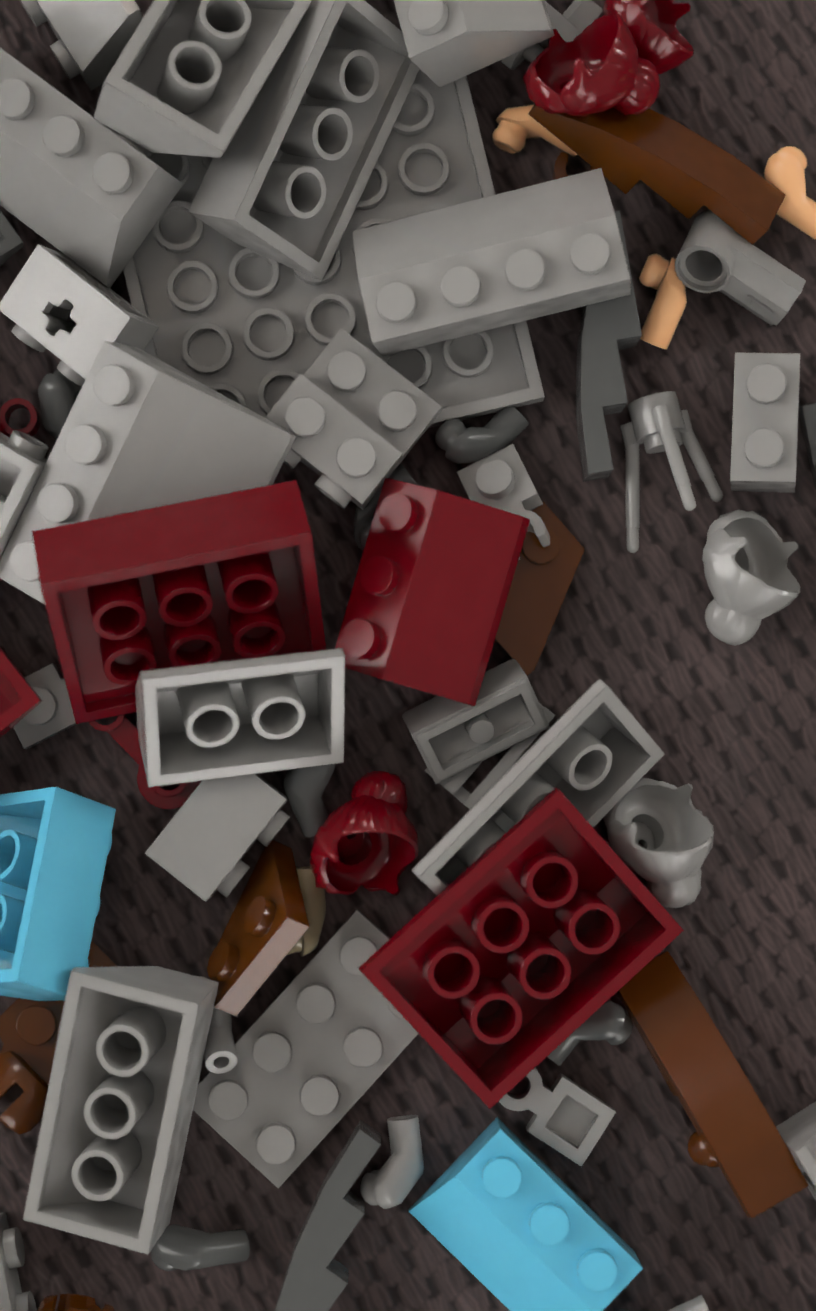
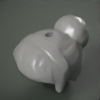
[702,509,801,646]
[603,778,714,908]

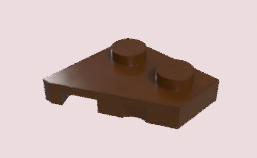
[495,501,585,676]
[207,840,309,1016]

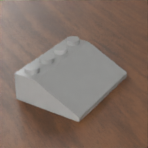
[0,341,296,605]

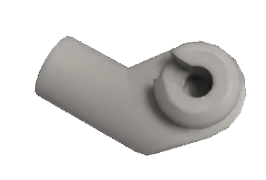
[360,1114,424,1209]

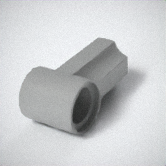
[675,210,806,326]

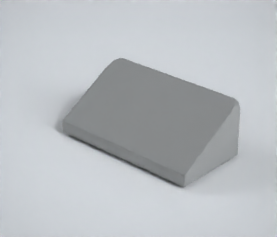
[402,659,550,784]

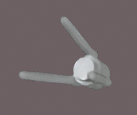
[620,391,723,553]

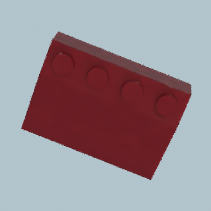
[32,480,326,724]
[359,787,684,1109]

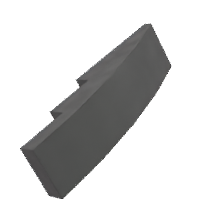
[576,210,642,482]
[275,1120,381,1311]

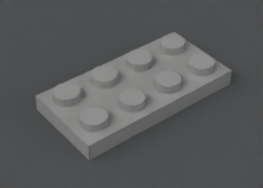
[193,909,419,1189]

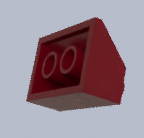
[335,477,530,706]

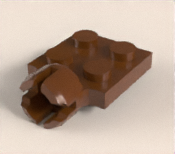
[0,940,118,1135]

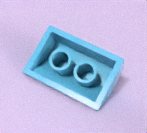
[0,786,116,1001]
[408,1117,643,1311]

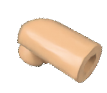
[492,105,578,157]
[764,146,816,239]
[639,254,687,349]

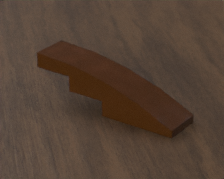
[528,104,786,245]
[617,951,809,1218]

